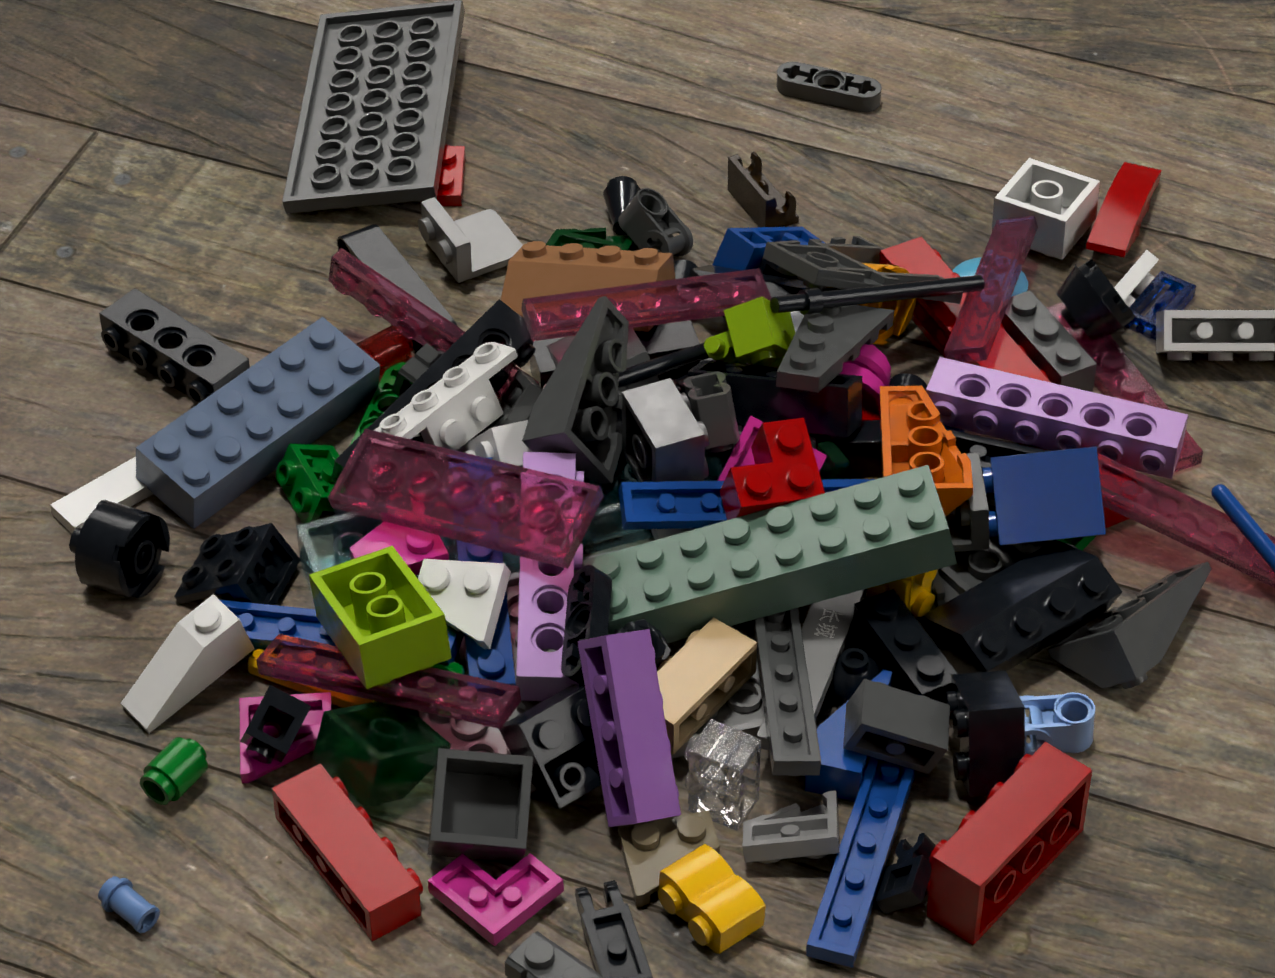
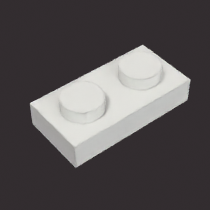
[1114,250,1159,307]

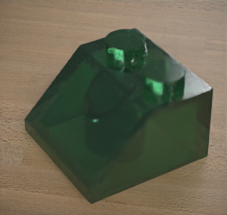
[312,698,451,807]

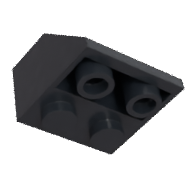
[498,684,601,809]

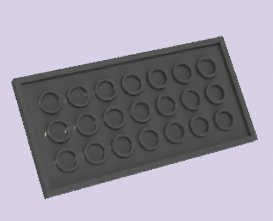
[282,0,465,214]

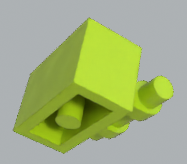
[704,296,795,368]

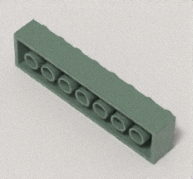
[583,465,957,643]

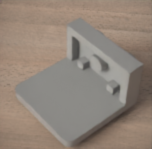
[418,197,523,283]

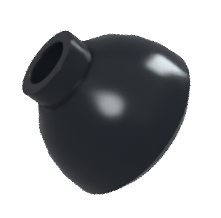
[826,648,882,706]

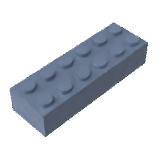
[136,317,380,529]

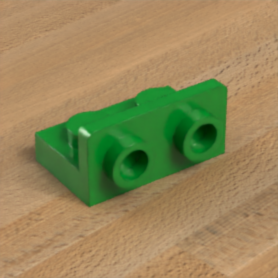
[276,443,363,529]

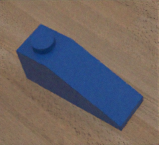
[712,227,825,273]
[805,670,892,802]

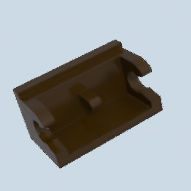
[727,152,799,227]

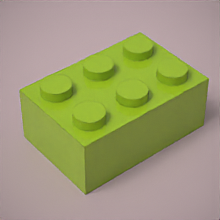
[309,546,452,689]

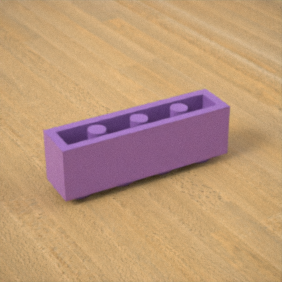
[577,629,681,827]

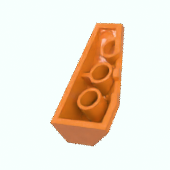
[880,385,973,517]

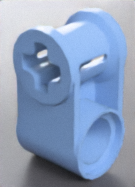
[1019,692,1095,755]

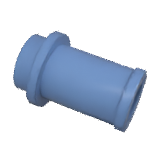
[98,876,160,934]

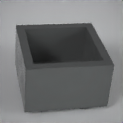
[427,748,533,863]

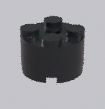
[69,500,170,598]

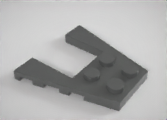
[763,236,963,304]

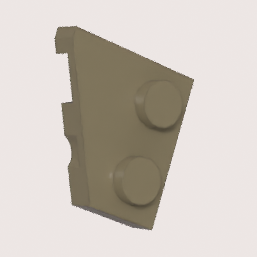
[618,810,720,908]

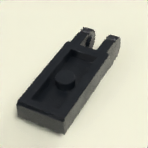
[575,880,653,978]

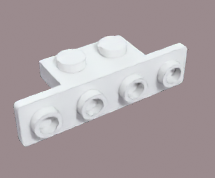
[368,342,518,461]

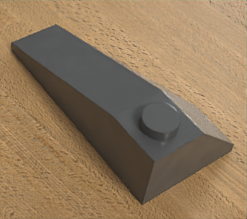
[1047,562,1211,689]

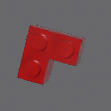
[720,418,825,520]

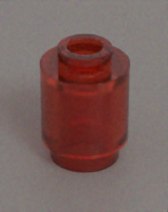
[357,326,413,378]

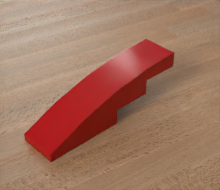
[1086,162,1162,258]

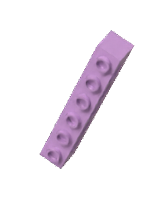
[926,357,1188,479]
[516,452,584,701]

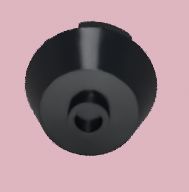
[1056,258,1136,341]

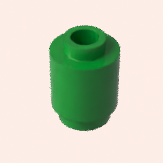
[140,737,208,805]

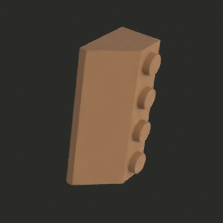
[501,241,677,332]

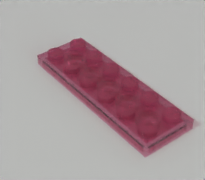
[328,428,604,569]

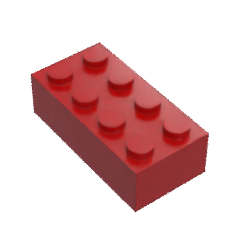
[926,741,1092,946]

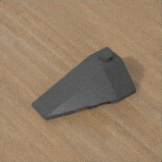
[522,296,629,485]

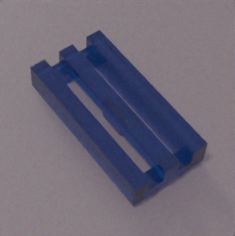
[1125,271,1196,340]

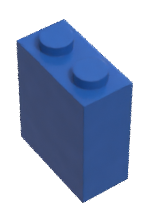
[982,446,1106,545]

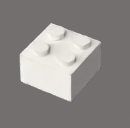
[992,158,1100,260]

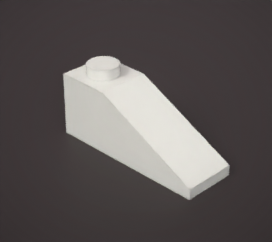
[121,594,254,734]

